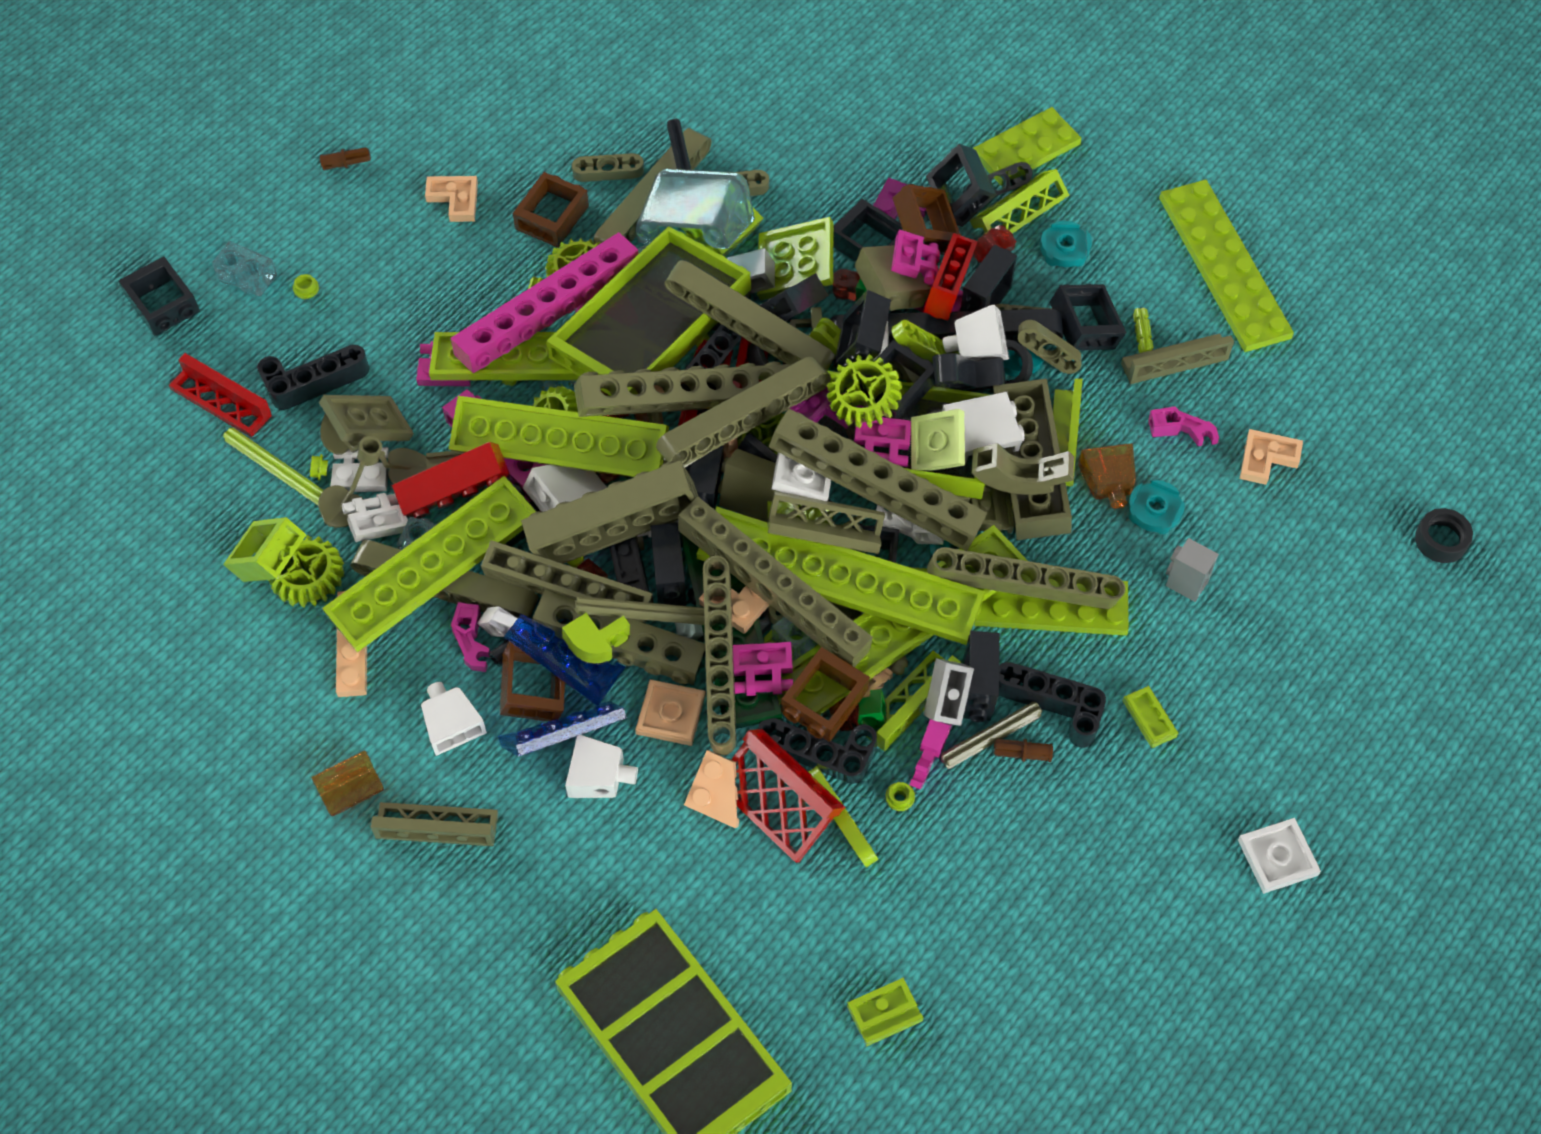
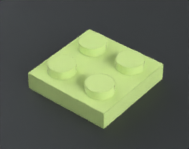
[911,409,965,472]

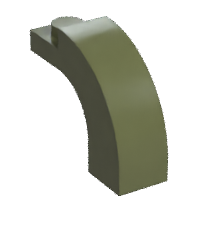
[972,443,1074,495]

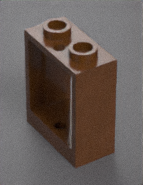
[512,172,589,248]
[892,184,960,255]
[500,640,566,723]
[781,647,870,742]

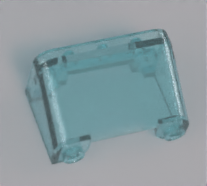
[636,169,755,249]

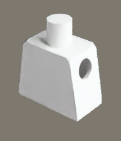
[943,305,1009,361]
[421,682,487,756]
[565,735,638,798]

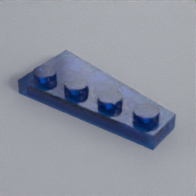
[504,614,625,706]
[498,701,626,756]

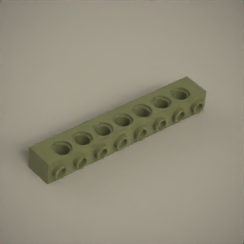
[574,362,790,417]
[769,408,987,551]
[678,497,873,667]

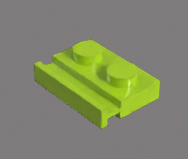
[847,977,924,1047]

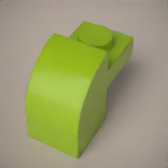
[562,613,630,663]

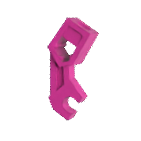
[1148,406,1219,446]
[451,602,490,672]
[909,719,952,789]

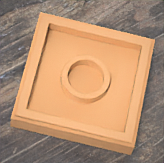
[635,679,706,746]

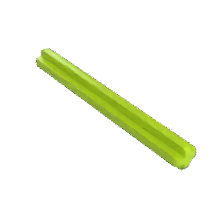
[223,428,323,505]

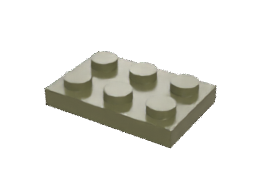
[319,395,414,441]

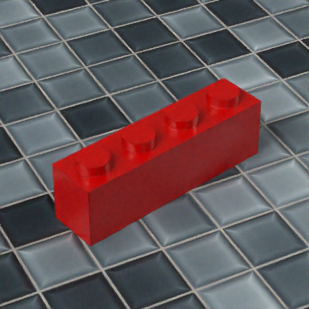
[923,233,978,321]
[392,442,510,519]

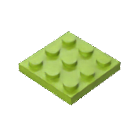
[757,217,834,300]

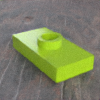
[1122,686,1178,749]

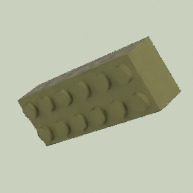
[993,378,1072,541]
[521,460,698,564]

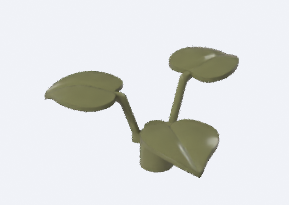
[318,413,427,528]

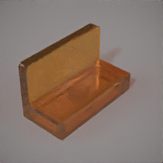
[311,750,384,816]

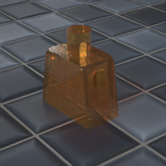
[1078,443,1136,509]

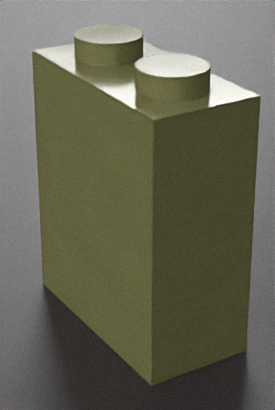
[855,245,931,310]
[718,449,779,522]

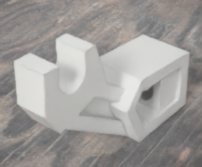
[876,505,944,545]
[477,607,546,645]

